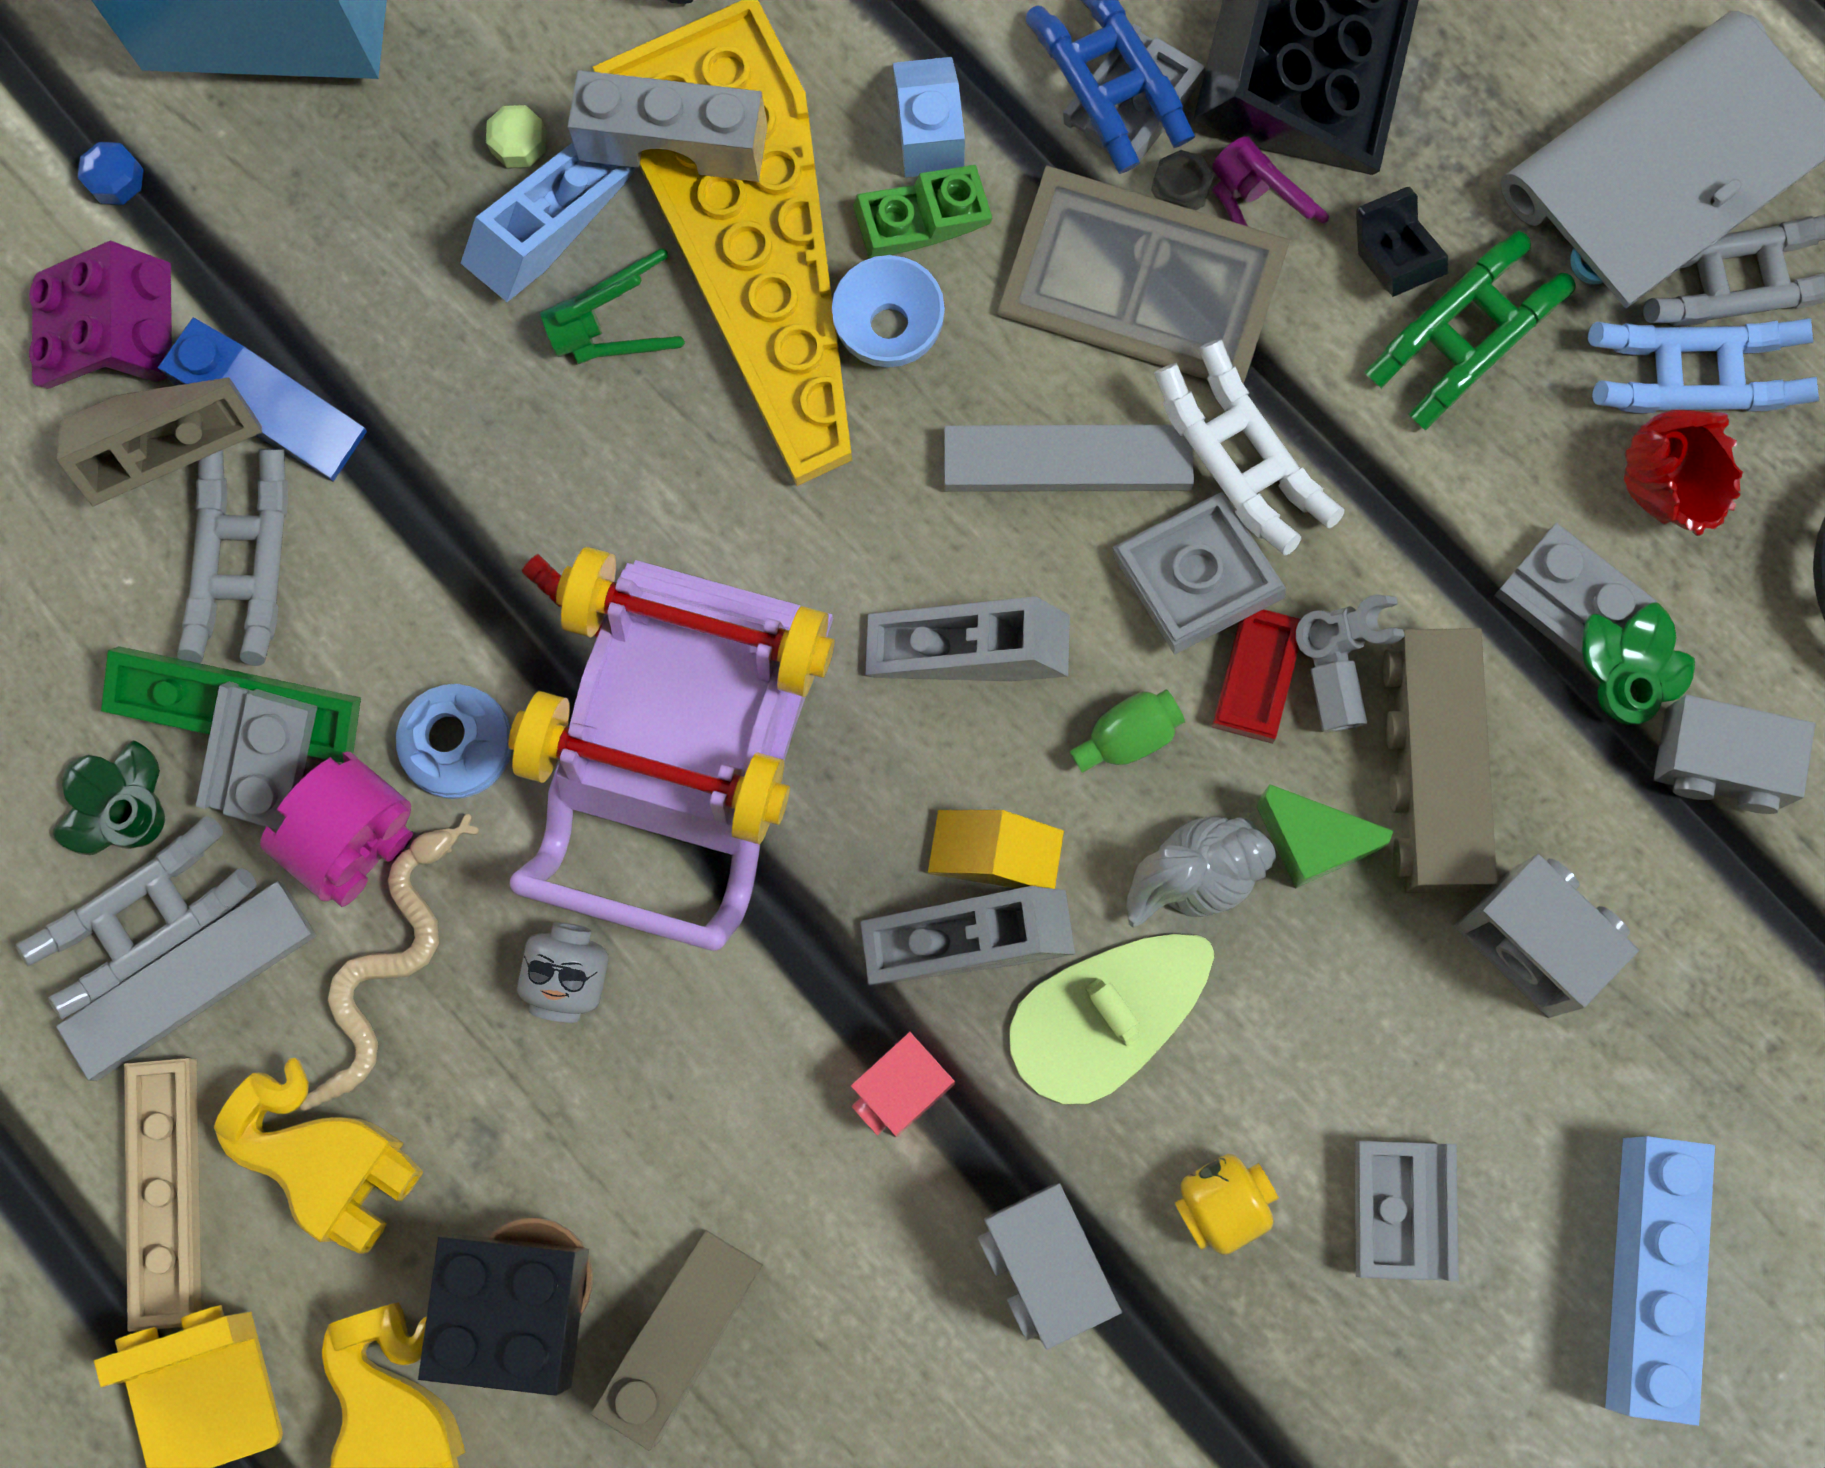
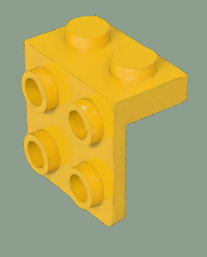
[94,1305,283,1468]

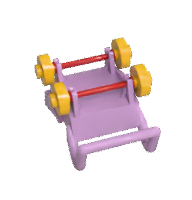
[508,547,835,951]

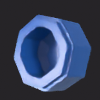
[78,142,144,205]

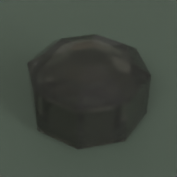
[1151,150,1214,211]

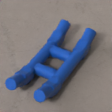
[1026,0,1195,174]

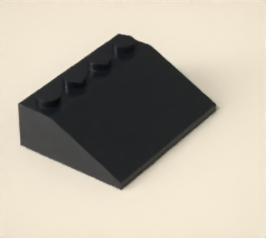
[1193,0,1419,175]

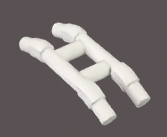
[1154,339,1345,555]

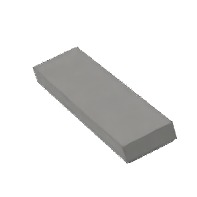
[945,425,1194,491]
[56,881,317,1082]

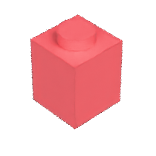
[851,1032,955,1137]

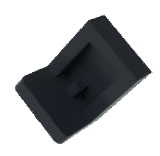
[1356,187,1448,297]

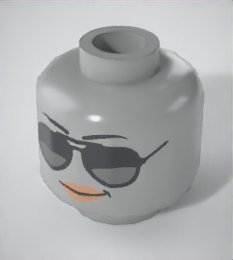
[517,922,608,1023]

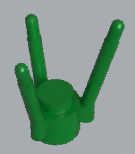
[540,248,685,364]

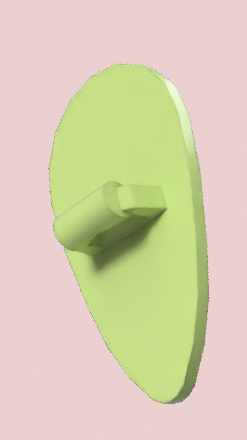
[1010,934,1214,1104]

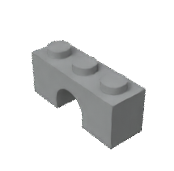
[568,70,768,182]

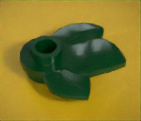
[52,740,165,855]

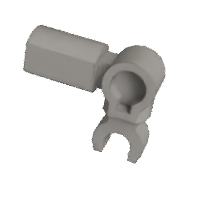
[1296,594,1405,733]

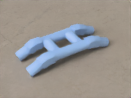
[1588,318,1819,413]

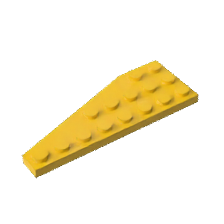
[593,0,853,486]

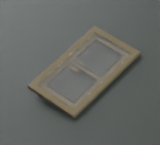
[997,165,1291,384]

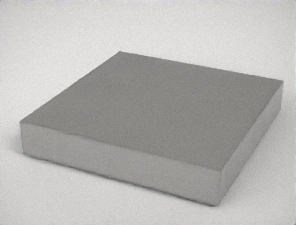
[1113,492,1286,655]

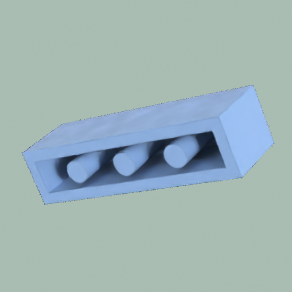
[1605,1136,1715,1426]

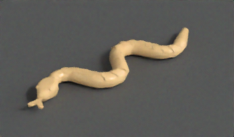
[299,814,479,1111]

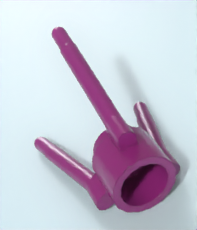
[1212,136,1329,226]

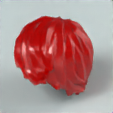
[1624,410,1743,536]

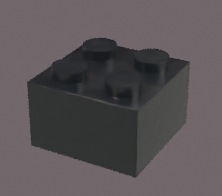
[418,1234,589,1396]

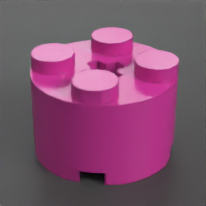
[260,752,413,907]

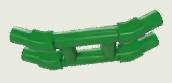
[1364,231,1576,431]

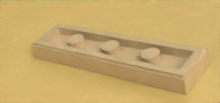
[124,1058,201,1331]

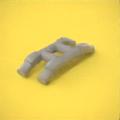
[1643,214,1825,326]
[177,448,288,666]
[15,816,257,1020]

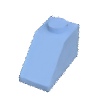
[893,57,965,178]

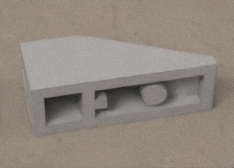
[865,596,1070,681]
[860,886,1075,985]

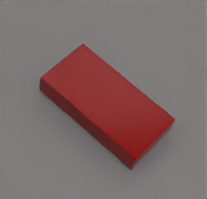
[1212,609,1301,744]

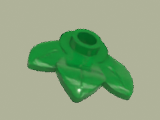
[1582,602,1695,725]

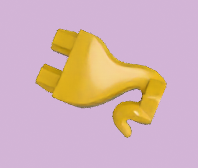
[214,1058,423,1254]
[322,1302,466,1468]

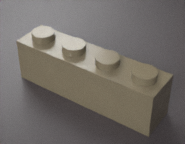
[1383,628,1497,893]

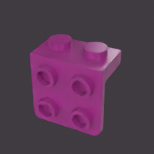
[29,240,172,389]

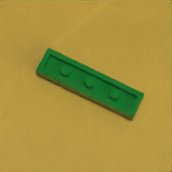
[101,646,361,763]

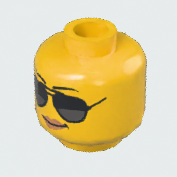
[1174,1154,1279,1255]

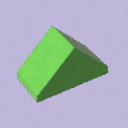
[1257,784,1393,889]

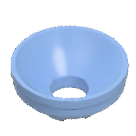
[832,255,945,368]
[396,684,512,799]

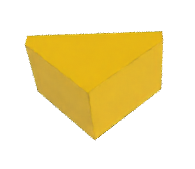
[928,810,1064,889]

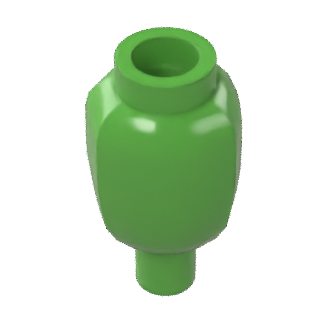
[1070,689,1185,773]

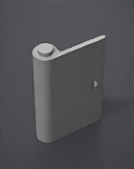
[1501,11,1825,308]

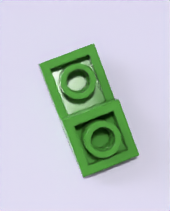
[853,165,993,259]

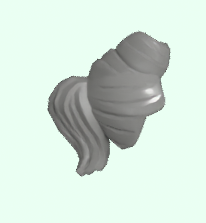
[1126,817,1276,928]

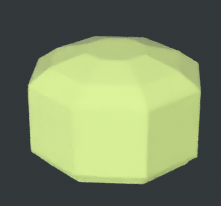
[486,105,546,168]

